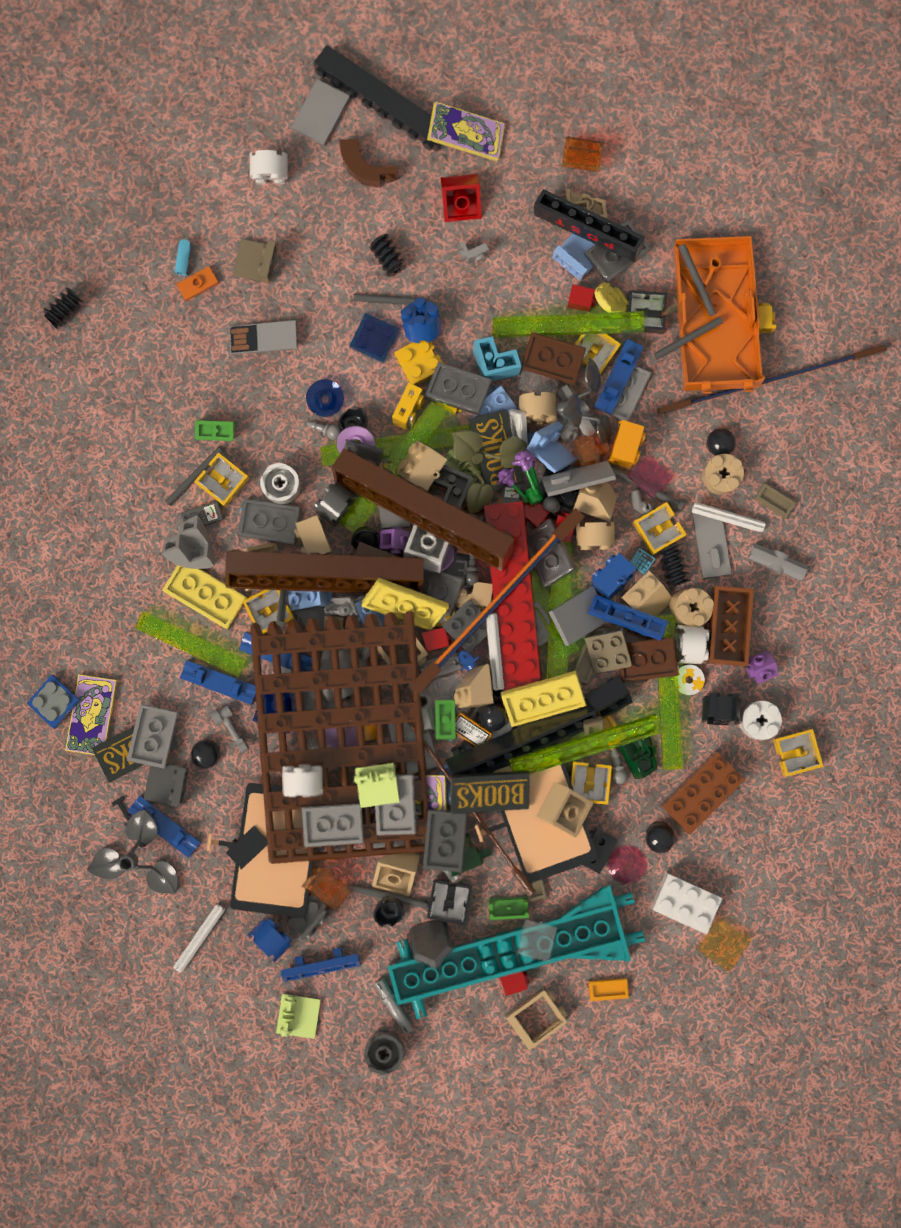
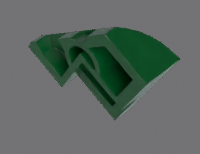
[618,727,657,779]

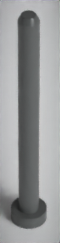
[610,464,686,513]

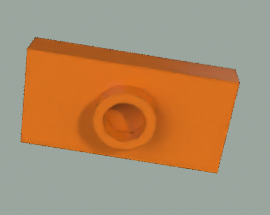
[176,266,219,302]

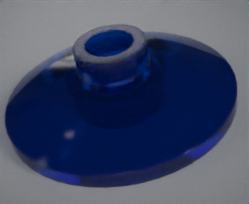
[306,379,344,417]

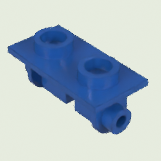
[458,651,478,671]

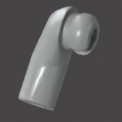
[631,490,652,515]

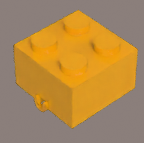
[607,420,646,469]

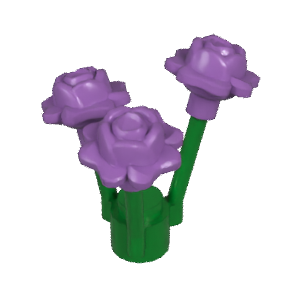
[497,449,544,506]

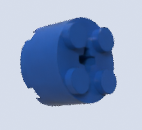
[400,298,442,343]
[247,917,292,963]

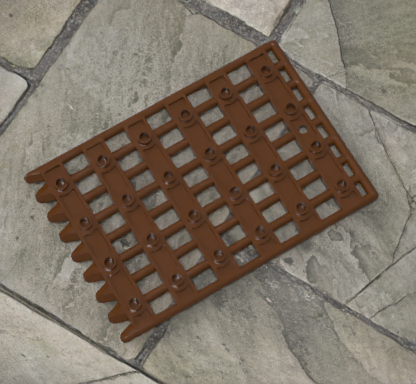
[250,611,429,864]

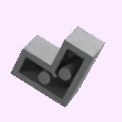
[432,465,474,509]

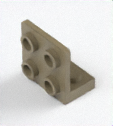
[233,239,278,284]
[585,625,632,673]

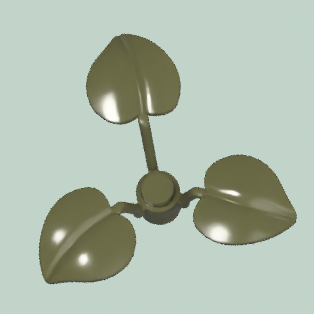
[452,430,527,514]

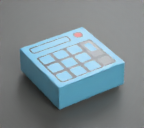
[630,548,655,575]

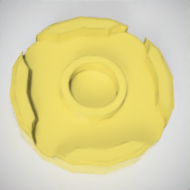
[594,282,628,316]

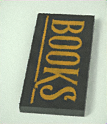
[468,409,524,491]
[92,726,179,783]
[451,770,530,814]

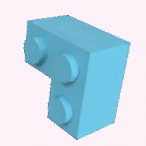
[472,336,522,382]

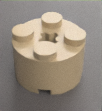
[518,392,558,427]
[702,454,744,495]
[576,522,615,550]
[669,588,714,626]

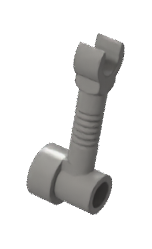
[209,706,248,753]

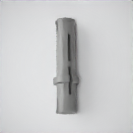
[374,977,414,1035]

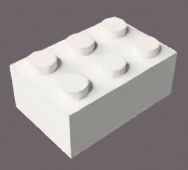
[404,525,450,573]
[650,872,722,934]

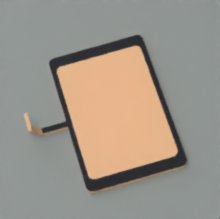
[475,744,598,884]
[207,783,313,918]

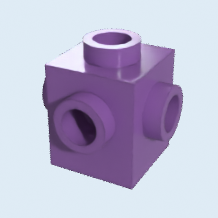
[380,527,410,555]
[746,650,779,684]

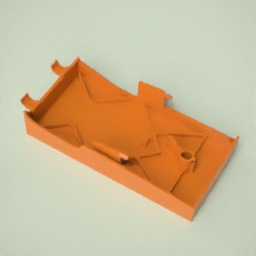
[673,236,765,394]

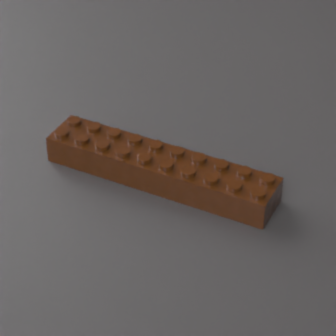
[332,448,514,571]
[225,549,423,594]

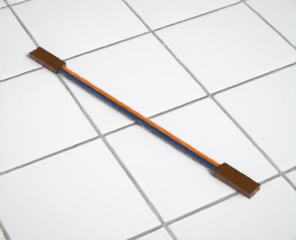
[657,345,887,415]
[409,508,585,695]

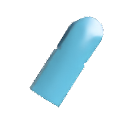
[175,239,191,276]

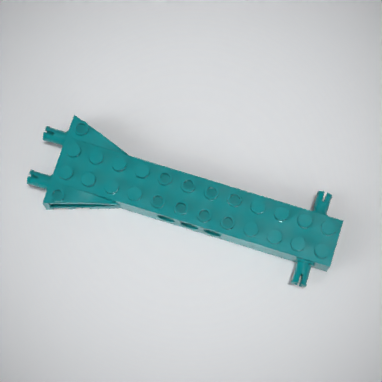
[388,883,645,1019]

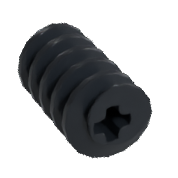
[370,233,406,277]
[43,287,84,329]
[658,544,691,586]

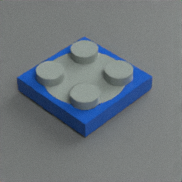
[27,674,80,729]

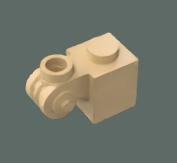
[456,582,493,611]

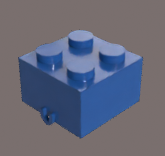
[592,553,636,600]

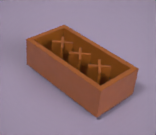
[706,586,754,667]
[660,752,745,834]

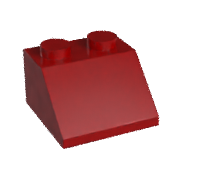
[440,174,482,222]

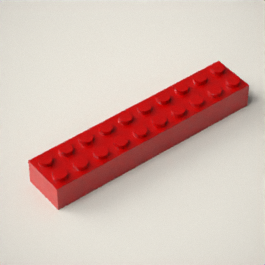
[484,501,542,691]

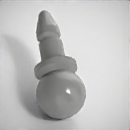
[307,422,342,440]
[611,748,627,784]

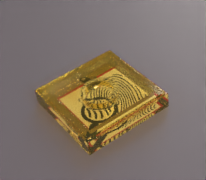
[696,917,751,972]

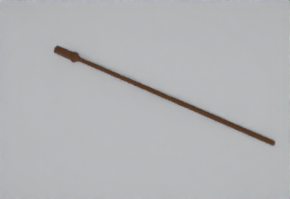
[407,722,536,896]

